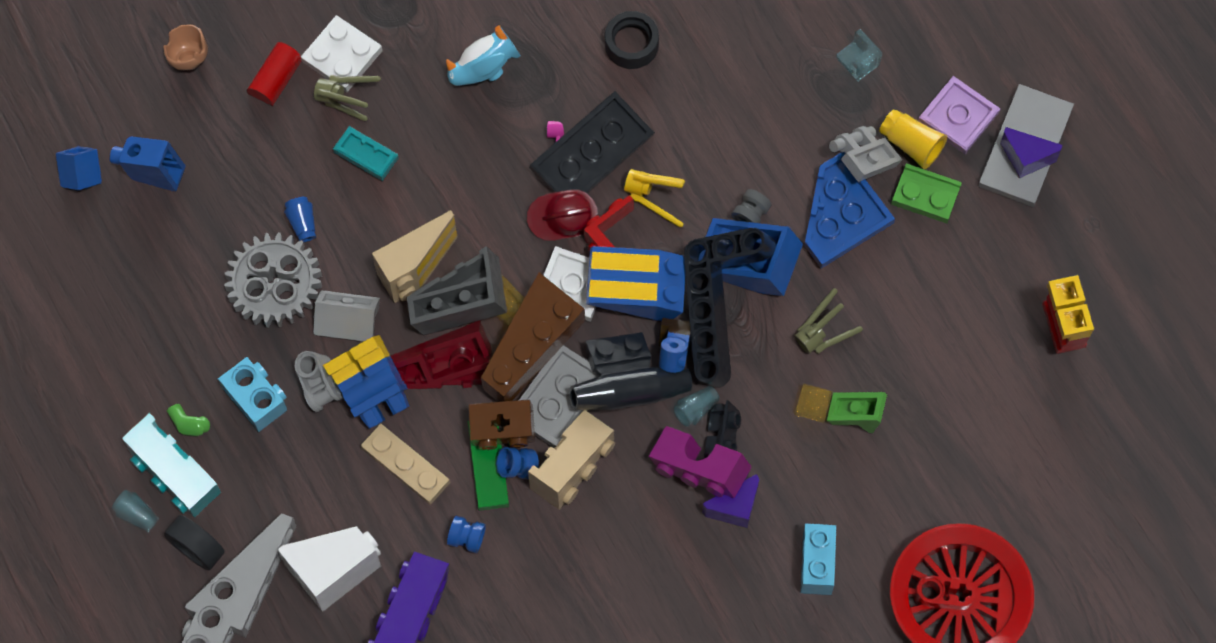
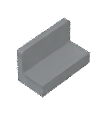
[314,290,380,341]

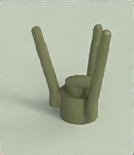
[314,75,381,121]
[794,288,863,354]

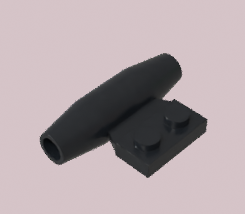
[570,332,692,410]

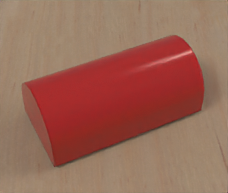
[247,42,301,106]

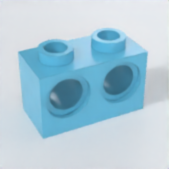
[218,357,287,432]
[801,523,836,595]

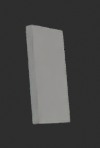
[978,84,1074,207]

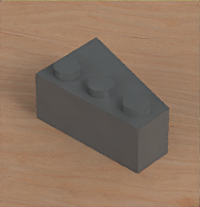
[407,246,507,335]

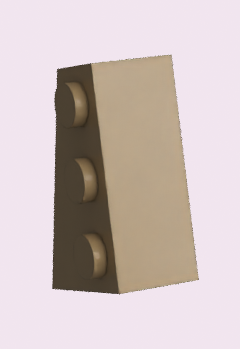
[528,410,615,510]

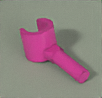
[547,121,564,142]

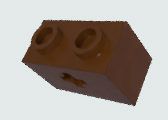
[469,399,535,450]

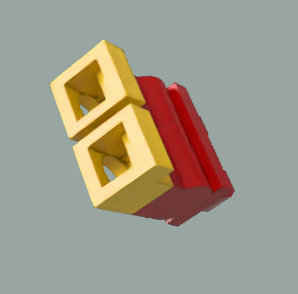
[1042,275,1094,354]

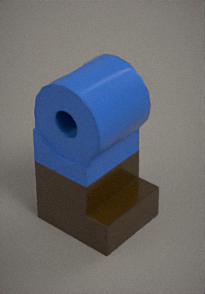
[659,318,691,373]

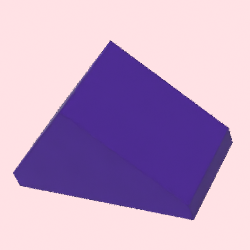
[1000,127,1062,178]
[702,474,760,528]

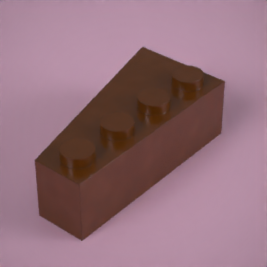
[481,272,585,402]

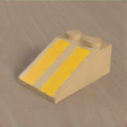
[372,210,457,304]

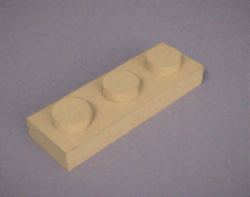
[361,424,450,505]

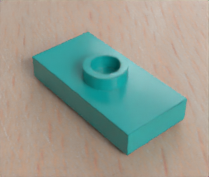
[333,126,399,181]

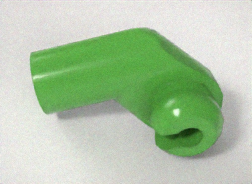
[167,404,210,436]

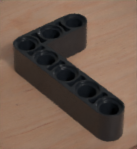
[684,228,776,388]

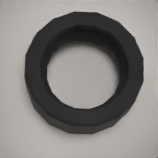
[605,11,659,69]
[165,515,225,571]

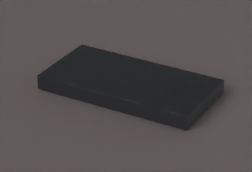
[529,91,655,194]

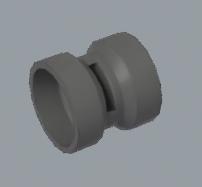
[731,189,772,223]

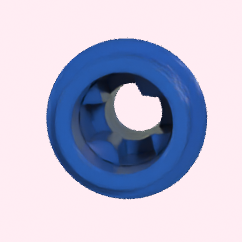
[284,197,316,243]

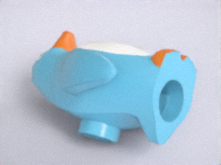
[446,25,521,86]

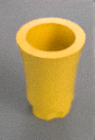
[879,109,947,169]

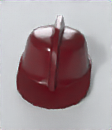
[527,190,597,241]

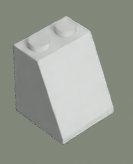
[278,526,381,612]

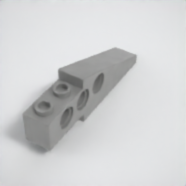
[182,513,296,643]

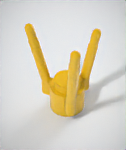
[624,169,685,227]

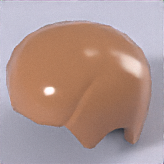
[163,25,208,70]

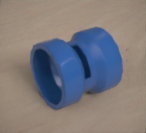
[496,447,539,479]
[447,515,486,554]

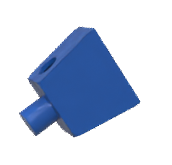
[110,136,186,192]

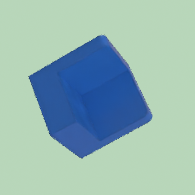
[56,146,102,190]

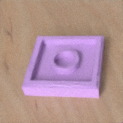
[918,76,1000,154]

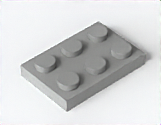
[519,345,599,448]

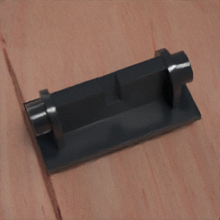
[704,400,741,458]

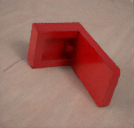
[584,195,634,252]

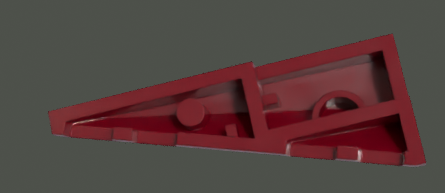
[391,320,493,389]

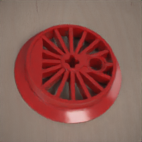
[890,523,1034,643]

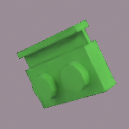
[891,163,962,224]

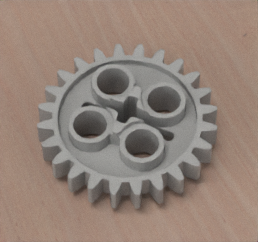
[224,233,322,328]

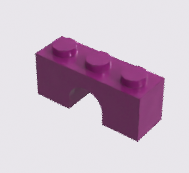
[649,426,752,498]

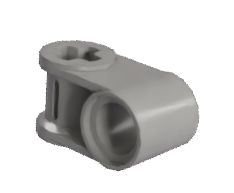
[294,351,343,412]

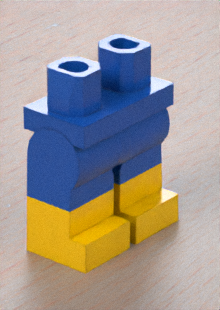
[323,335,409,429]

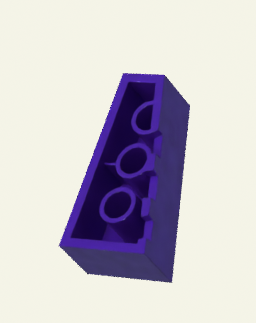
[368,552,449,643]

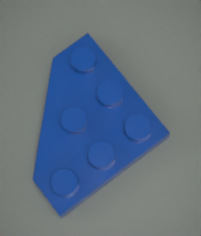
[804,152,895,269]

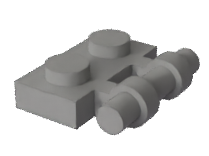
[829,126,902,182]

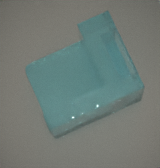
[837,29,882,81]

